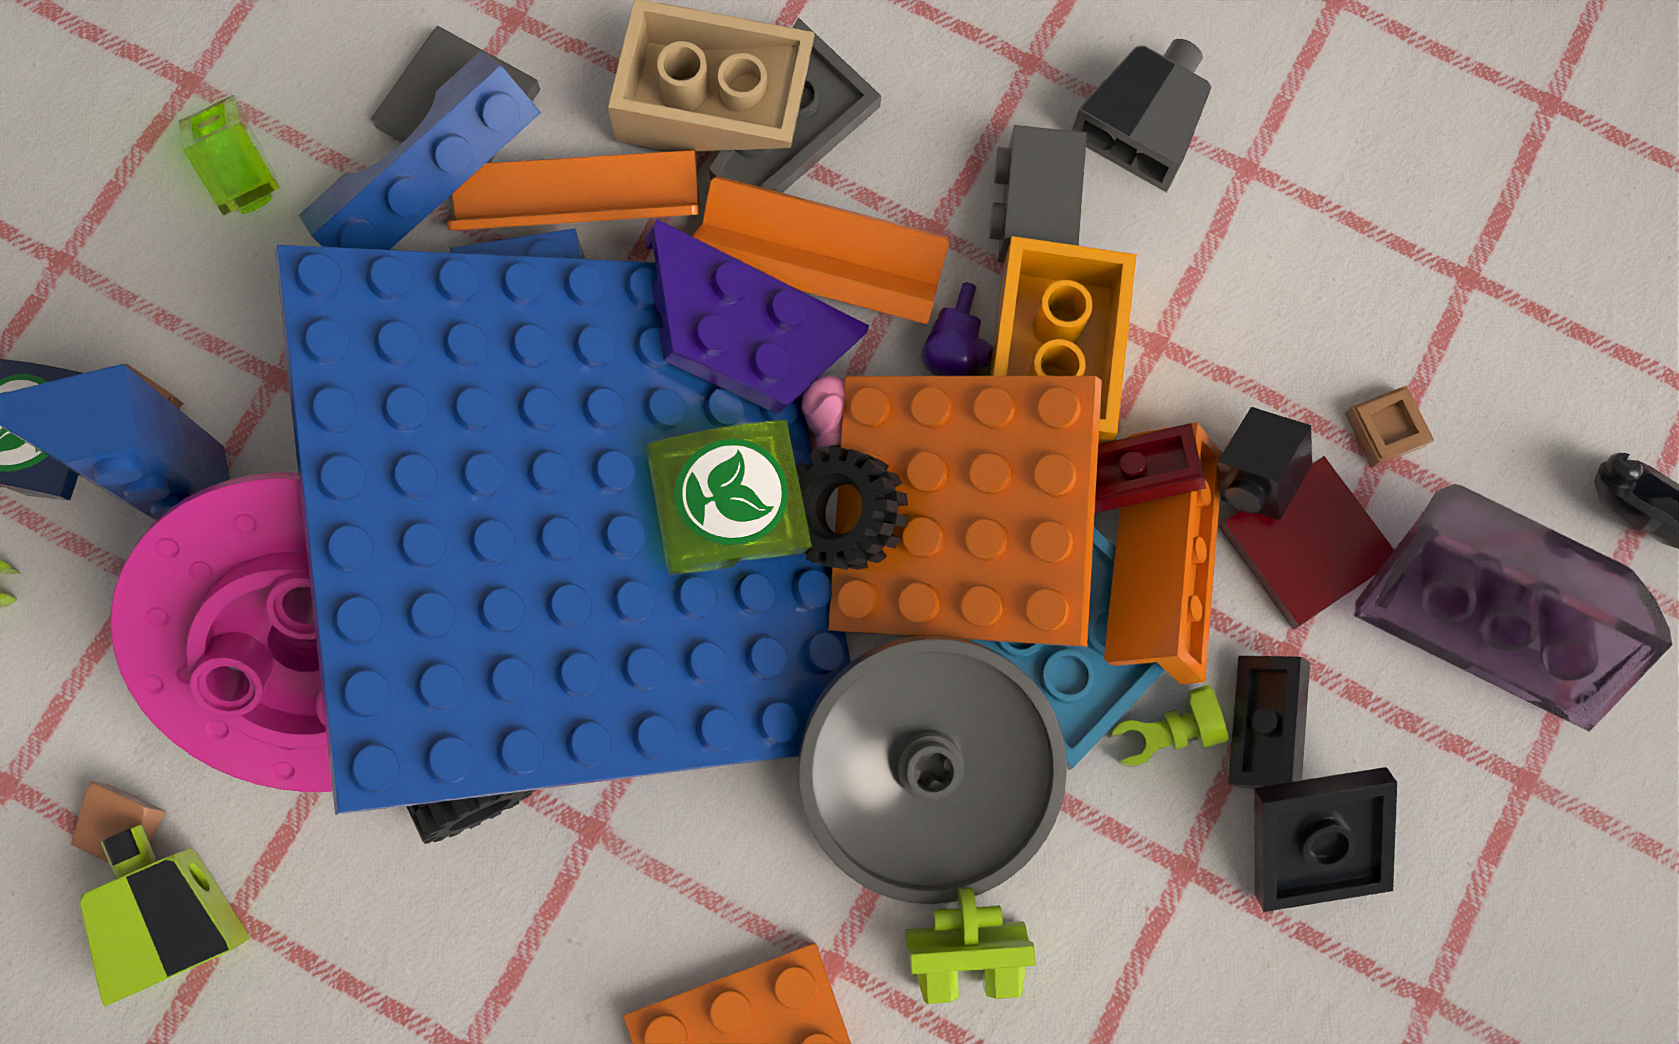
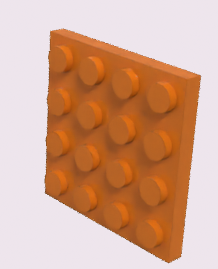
[828,376,1102,647]

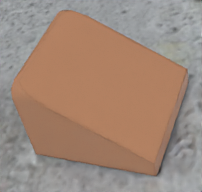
[71,781,166,863]

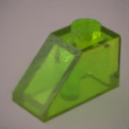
[179,95,280,216]

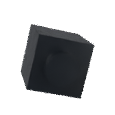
[1217,407,1312,520]

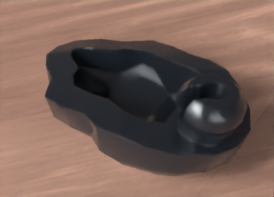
[1594,453,1679,549]

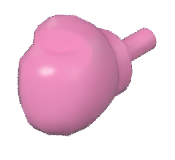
[801,375,845,448]

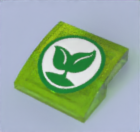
[646,420,812,575]

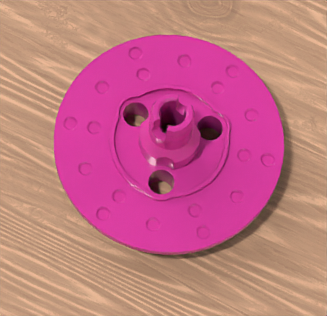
[111,472,332,792]

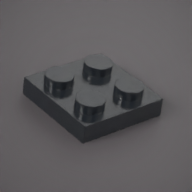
[1254,767,1398,912]

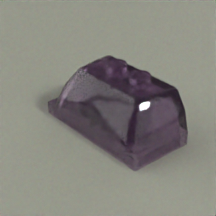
[1354,484,1673,732]

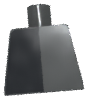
[1072,39,1212,193]

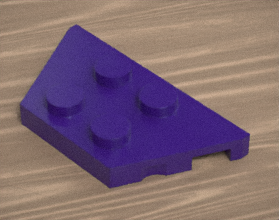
[645,219,869,414]

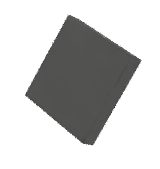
[371,25,540,163]

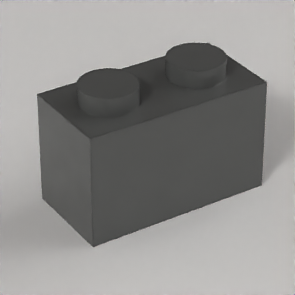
[989,125,1087,263]

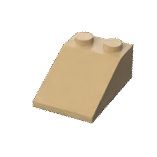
[608,0,815,152]

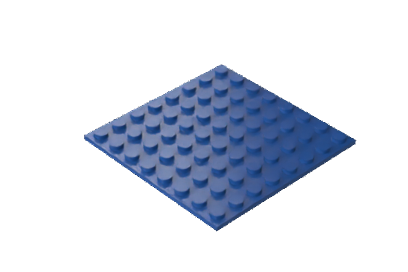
[275,245,851,815]

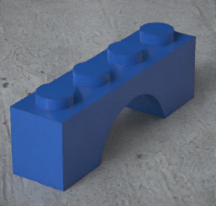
[298,51,541,250]

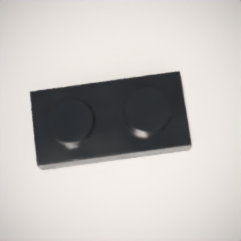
[1228,656,1310,789]

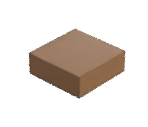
[1345,385,1434,468]

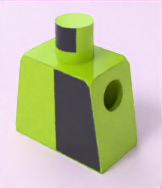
[80,824,250,1007]

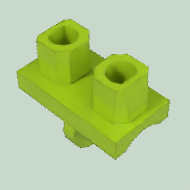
[905,887,1035,1004]

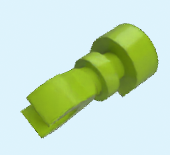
[1110,684,1229,767]

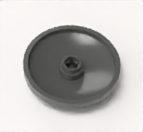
[798,635,1067,904]

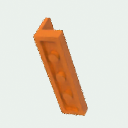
[447,150,700,231]
[692,176,949,324]
[1104,422,1223,684]

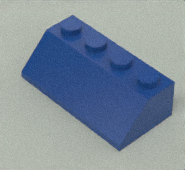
[0,364,230,521]

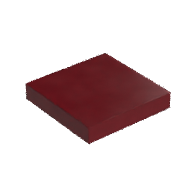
[1219,456,1400,630]

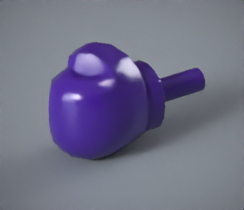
[921,282,993,376]

